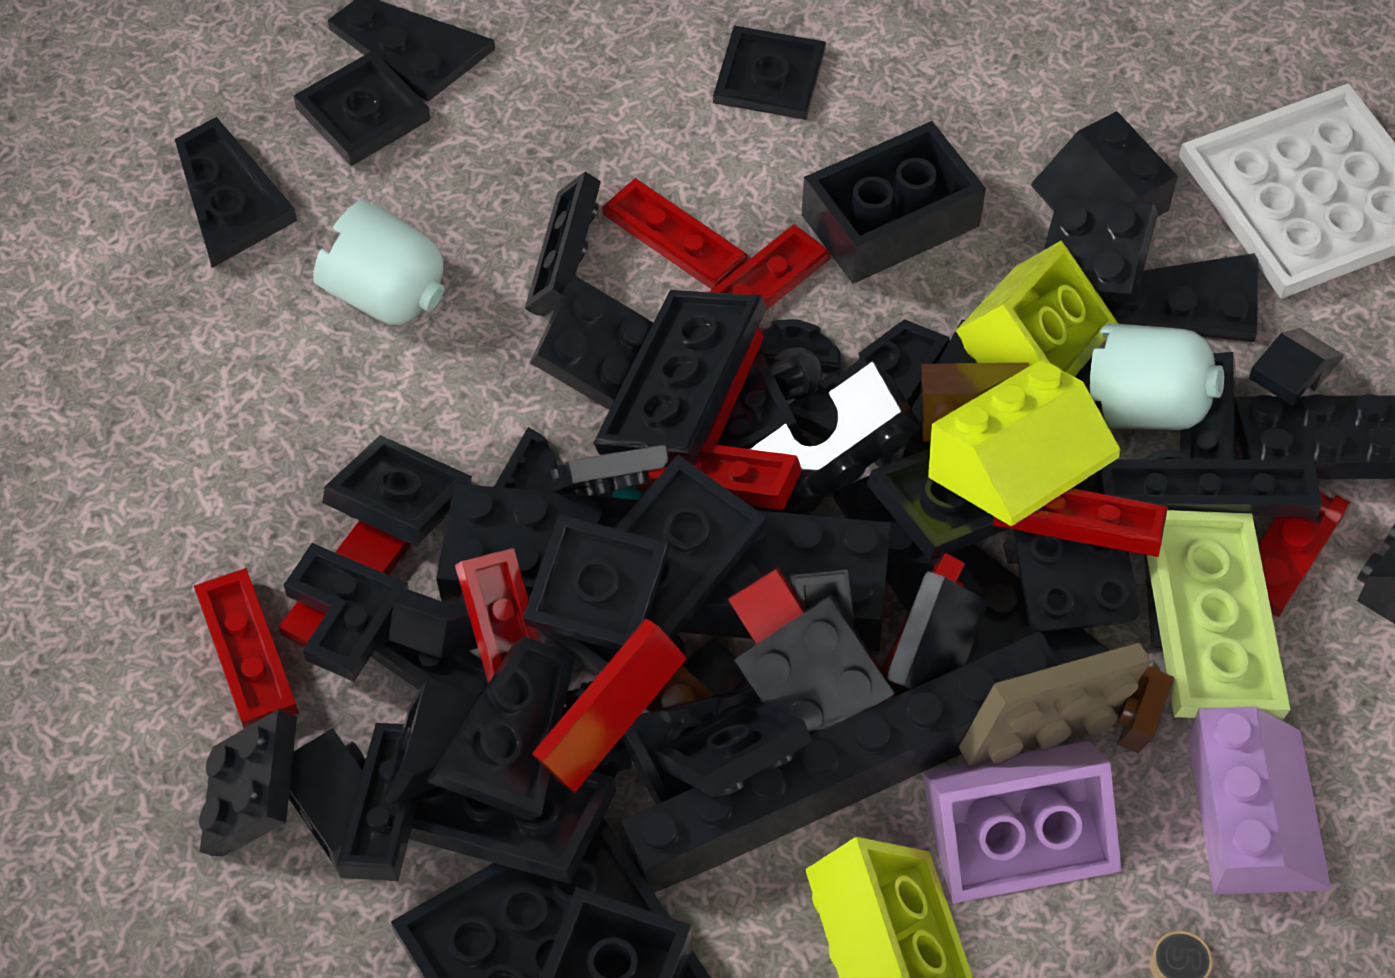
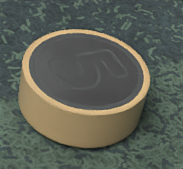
[1150,931,1213,978]

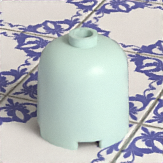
[313,199,444,325]
[1090,324,1224,430]

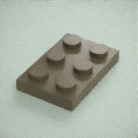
[959,643,1151,766]

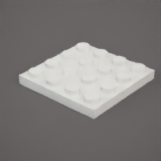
[1179,83,1395,299]

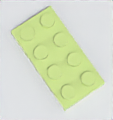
[1147,510,1291,720]

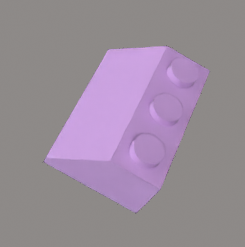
[1188,707,1331,895]
[923,741,1122,903]

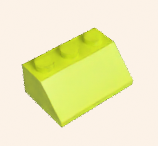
[956,240,1118,377]
[928,359,1120,526]
[805,837,973,978]

